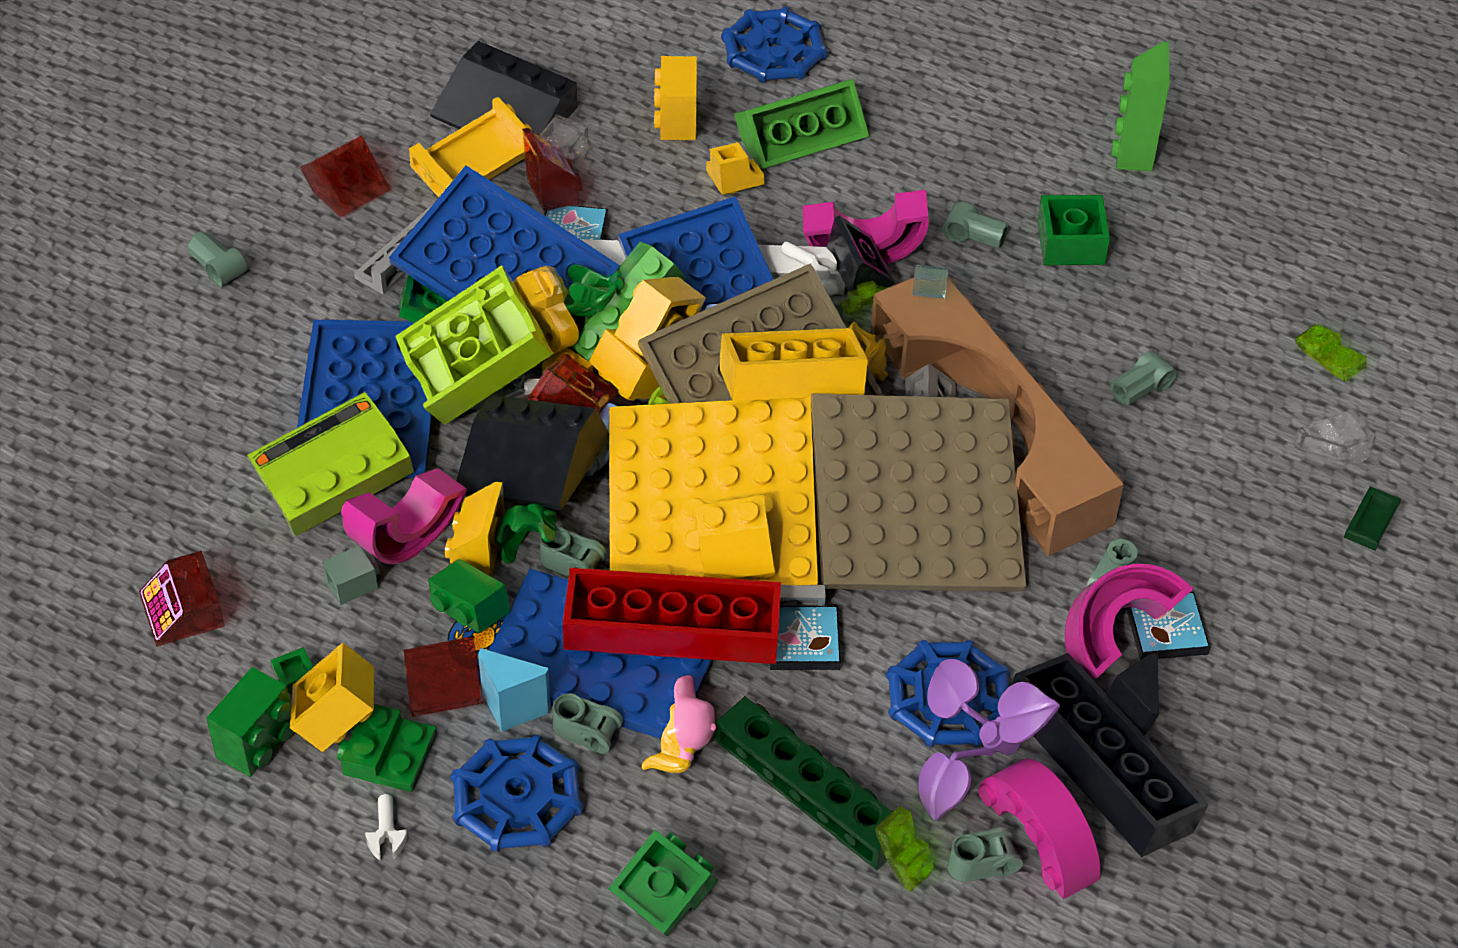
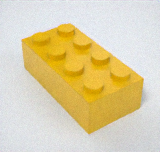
[719,328,868,403]

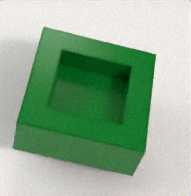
[270,647,313,693]

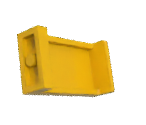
[409,97,535,198]

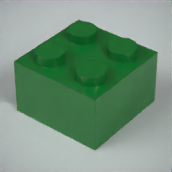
[1037,195,1110,265]
[206,667,293,777]

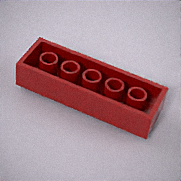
[563,568,781,664]

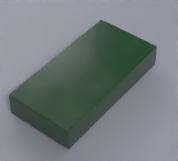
[1344,486,1401,551]

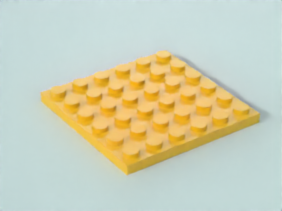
[609,397,818,586]

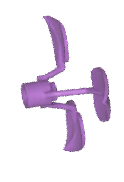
[918,659,1060,821]

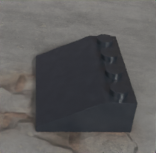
[430,41,578,160]
[456,395,609,510]

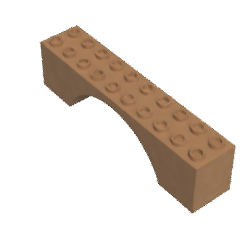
[870,267,1124,556]

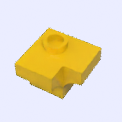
[706,142,764,195]

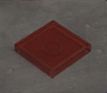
[403,636,483,717]

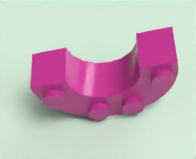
[803,190,929,265]
[341,468,467,564]
[1064,564,1193,679]
[978,758,1100,899]

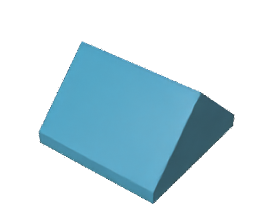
[478,648,551,732]

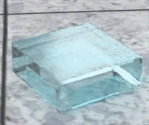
[913,265,948,299]

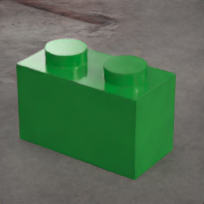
[428,559,510,634]

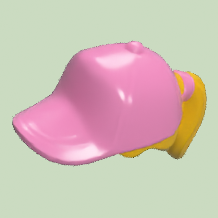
[642,675,716,773]

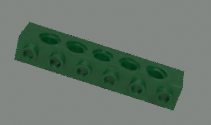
[715,696,908,871]

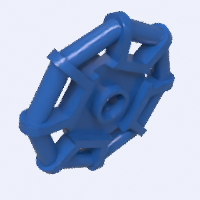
[721,6,828,83]
[886,639,1011,748]
[450,734,584,852]

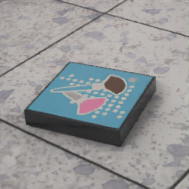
[545,203,608,240]
[1126,592,1210,660]
[770,606,841,670]

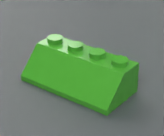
[1111,42,1170,172]
[734,79,869,169]
[569,242,686,370]

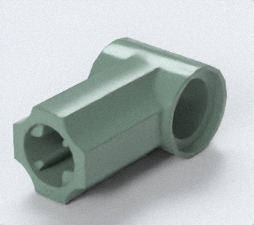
[942,202,1008,248]
[187,231,247,287]
[1110,350,1177,405]

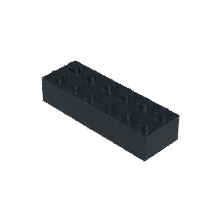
[1010,653,1208,857]

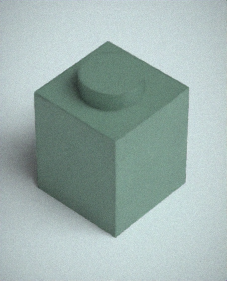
[322,546,380,605]

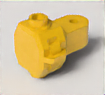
[513,266,579,353]

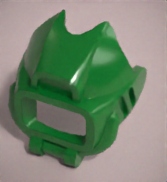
[564,264,623,317]
[495,504,557,564]

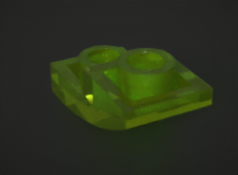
[839,281,887,314]
[1295,323,1367,381]
[875,806,935,892]

